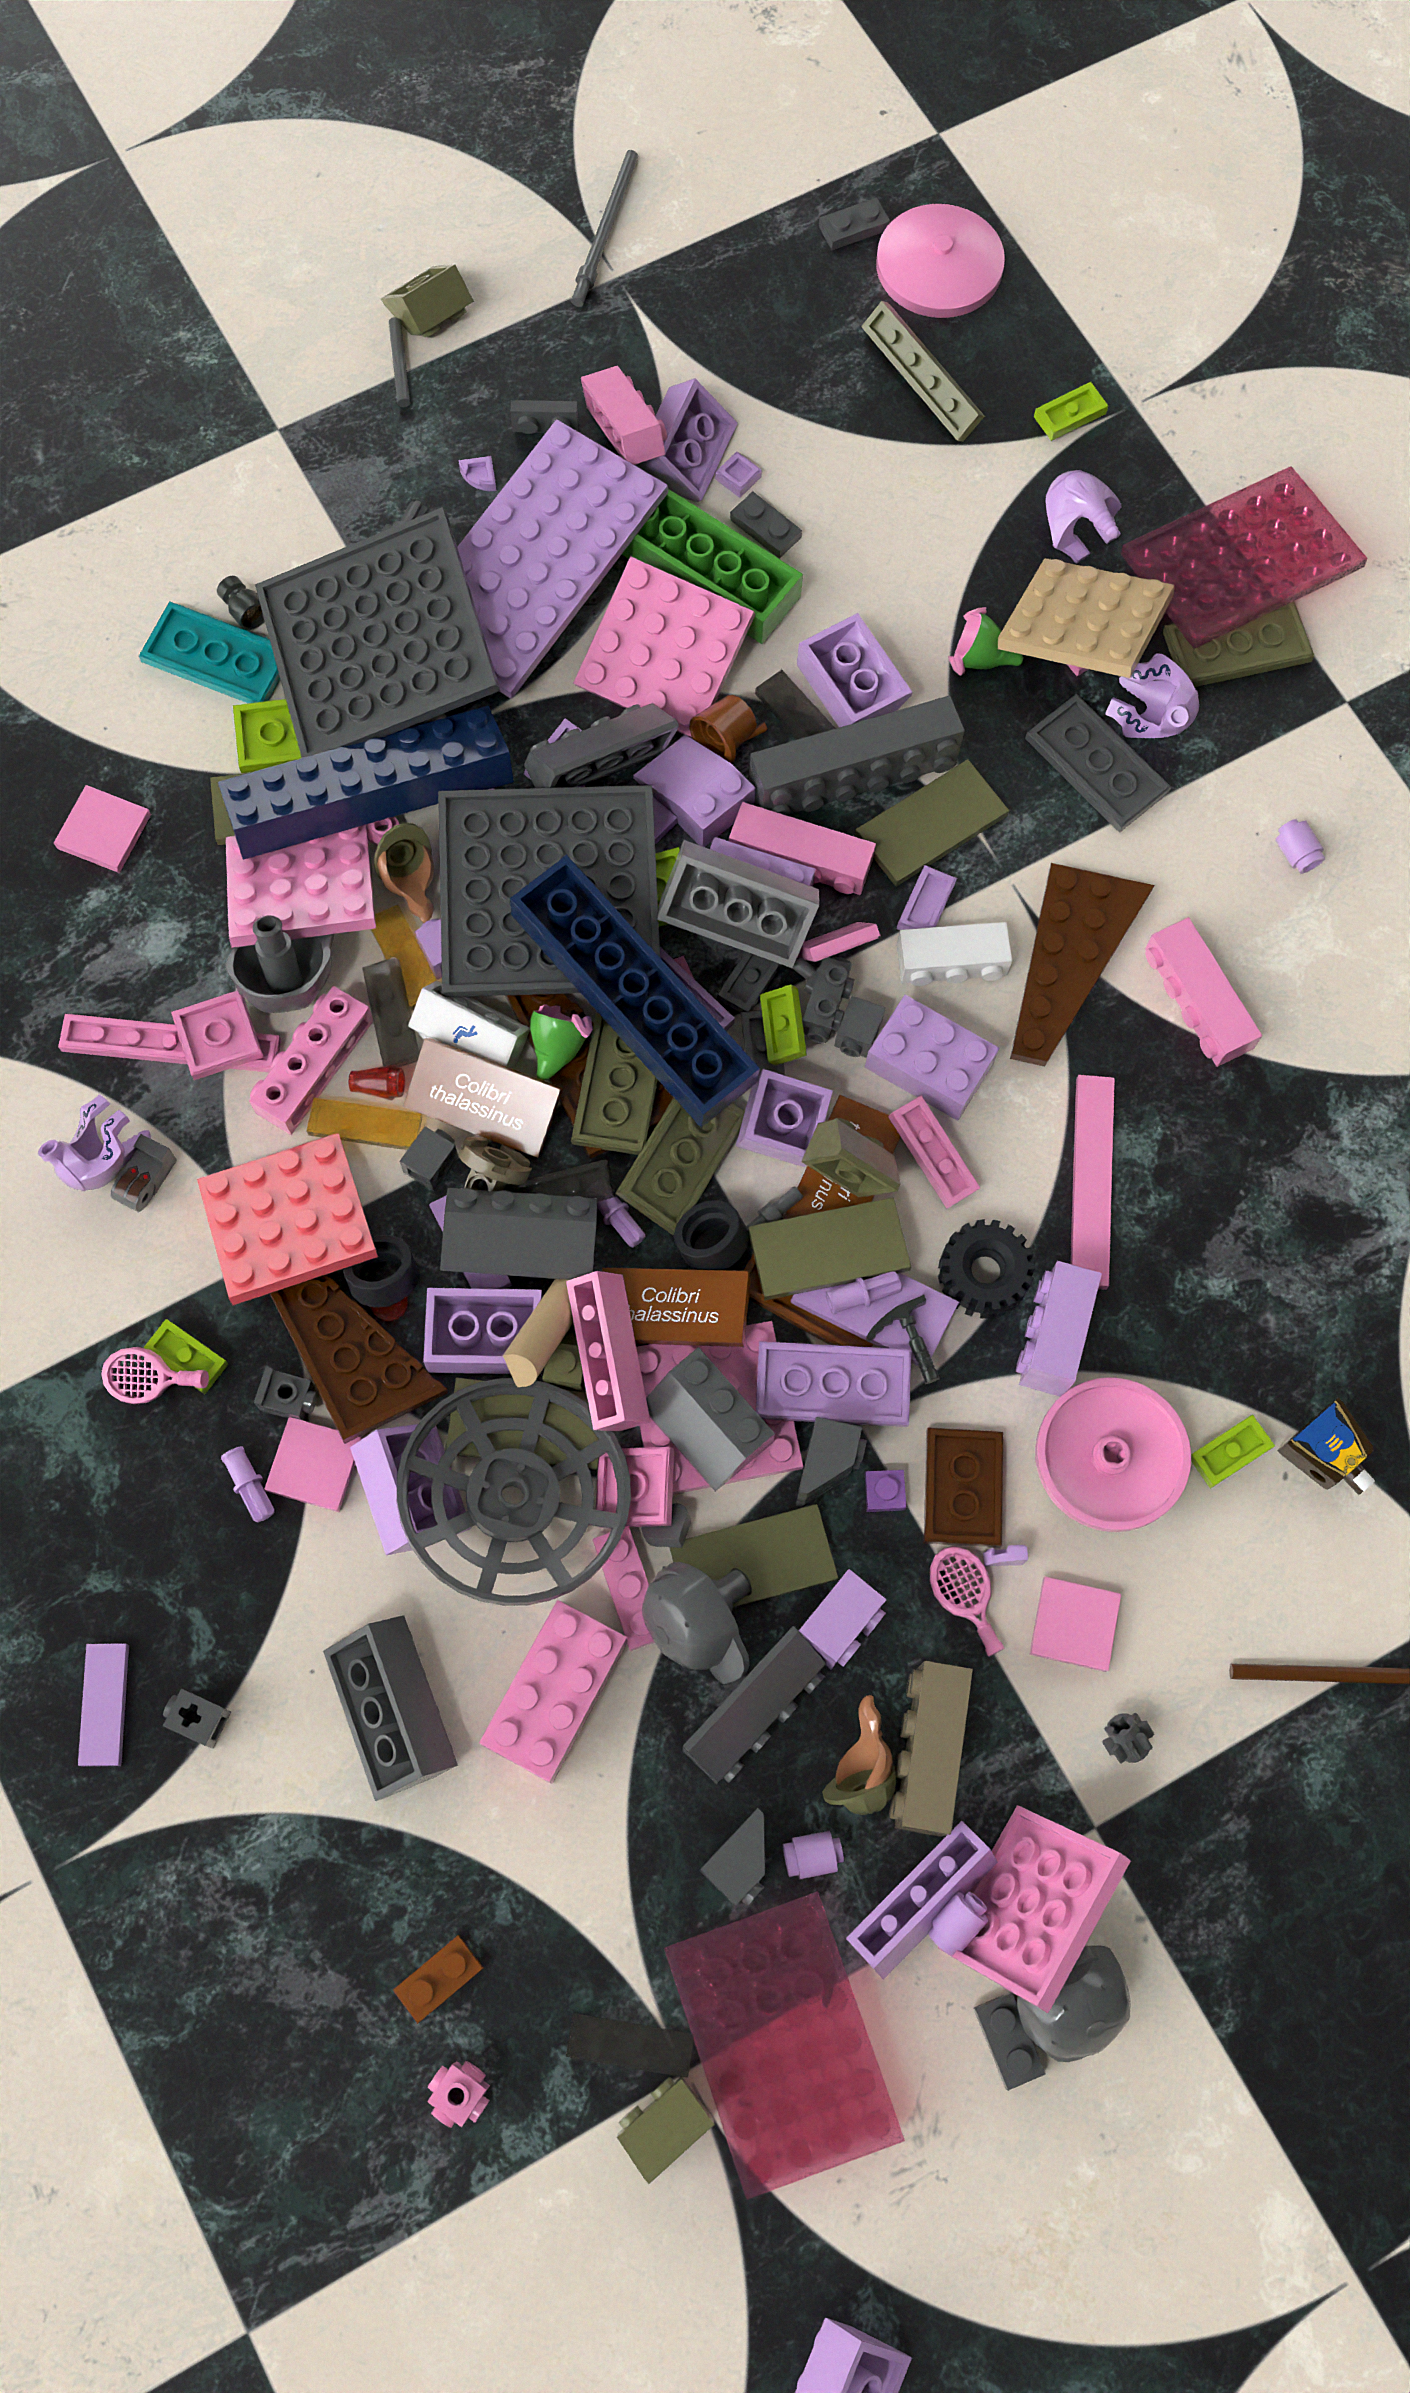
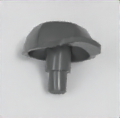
[225,915,335,1013]
[642,1562,752,1684]
[1017,1945,1131,2062]

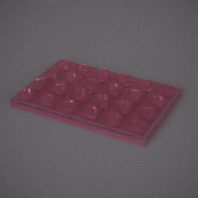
[1121,466,1368,649]
[664,1891,905,2200]

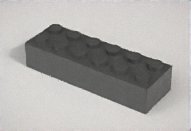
[749,695,965,816]

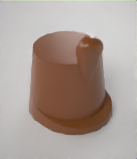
[689,695,768,764]

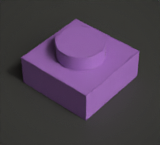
[864,1470,906,1512]

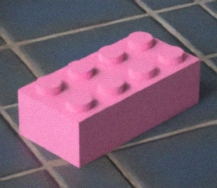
[479,1600,627,1784]

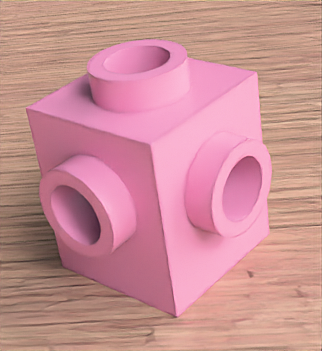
[427,2061,490,2128]

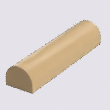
[503,1279,573,1387]

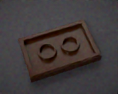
[923,1428,1003,1548]

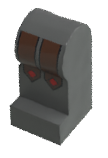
[111,1134,177,1212]

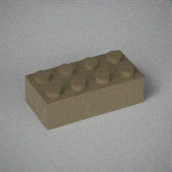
[889,1661,973,1837]

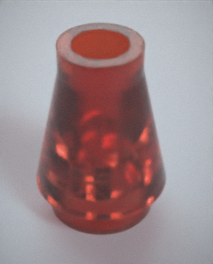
[348,1064,405,1101]

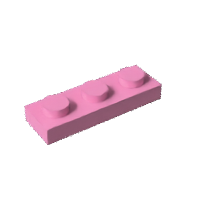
[888,1095,980,1209]
[593,1526,655,1651]

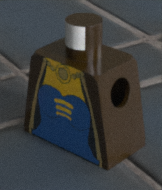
[1277,1397,1376,1495]

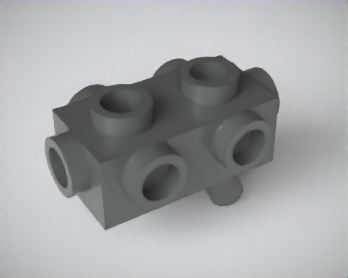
[792,957,855,1043]

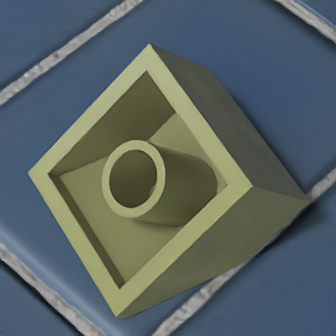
[381,264,474,337]
[801,1118,901,1197]
[617,2076,715,2184]

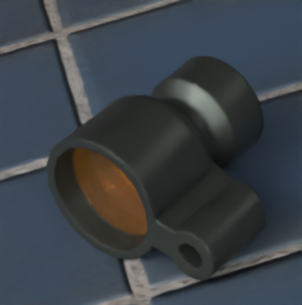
[217,575,265,630]

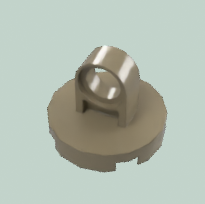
[458,1137,532,1191]

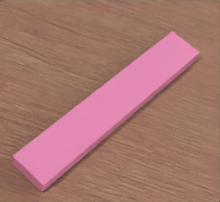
[58,1014,281,1073]
[1070,1075,1114,1290]

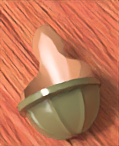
[374,823,434,924]
[822,1695,896,1815]

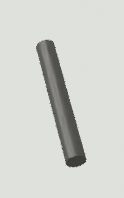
[388,317,410,407]

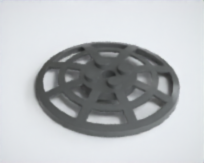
[396,1378,631,1606]

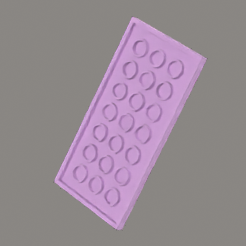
[457,419,668,699]

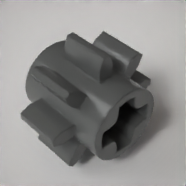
[1102,1713,1155,1764]

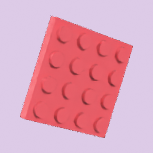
[197,1133,378,1305]

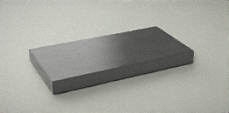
[1025,694,1171,833]

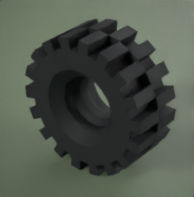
[938,1219,1035,1319]

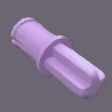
[586,1180,645,1247]
[826,1271,902,1315]
[221,1446,274,1522]

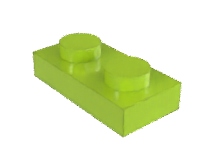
[1034,382,1108,441]
[760,985,807,1066]
[143,1319,228,1394]
[1191,1414,1275,1489]

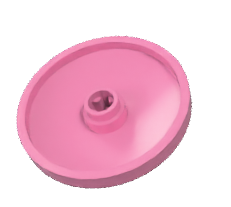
[876,204,1005,318]
[1035,1378,1191,1532]

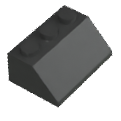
[646,1347,775,1492]

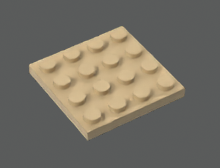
[998,558,1174,678]

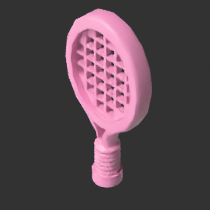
[101,1347,209,1404]
[930,1546,1005,1657]

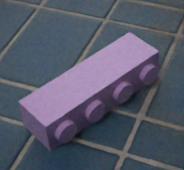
[846,1821,998,1980]

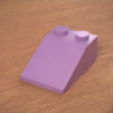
[634,735,755,847]

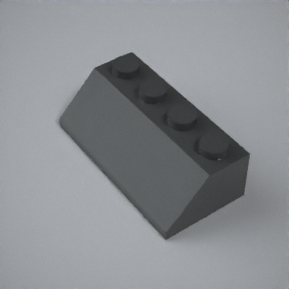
[524,703,679,788]
[440,1188,597,1280]
[323,1615,458,1801]
[682,1626,826,1784]

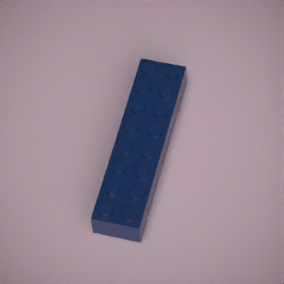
[218,706,514,860]
[510,855,760,1128]

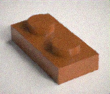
[393,1935,484,2024]

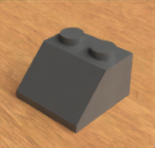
[796,1417,867,1507]
[699,1808,765,1906]

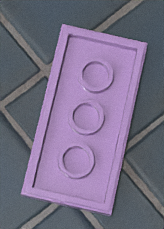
[791,1273,959,1366]
[756,1341,911,1427]

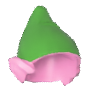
[948,607,1023,676]
[530,1004,593,1080]

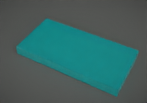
[139,601,280,704]

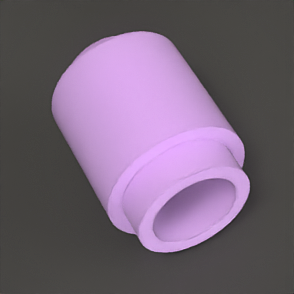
[1276,819,1325,874]
[783,1831,844,1879]
[928,1892,988,1956]

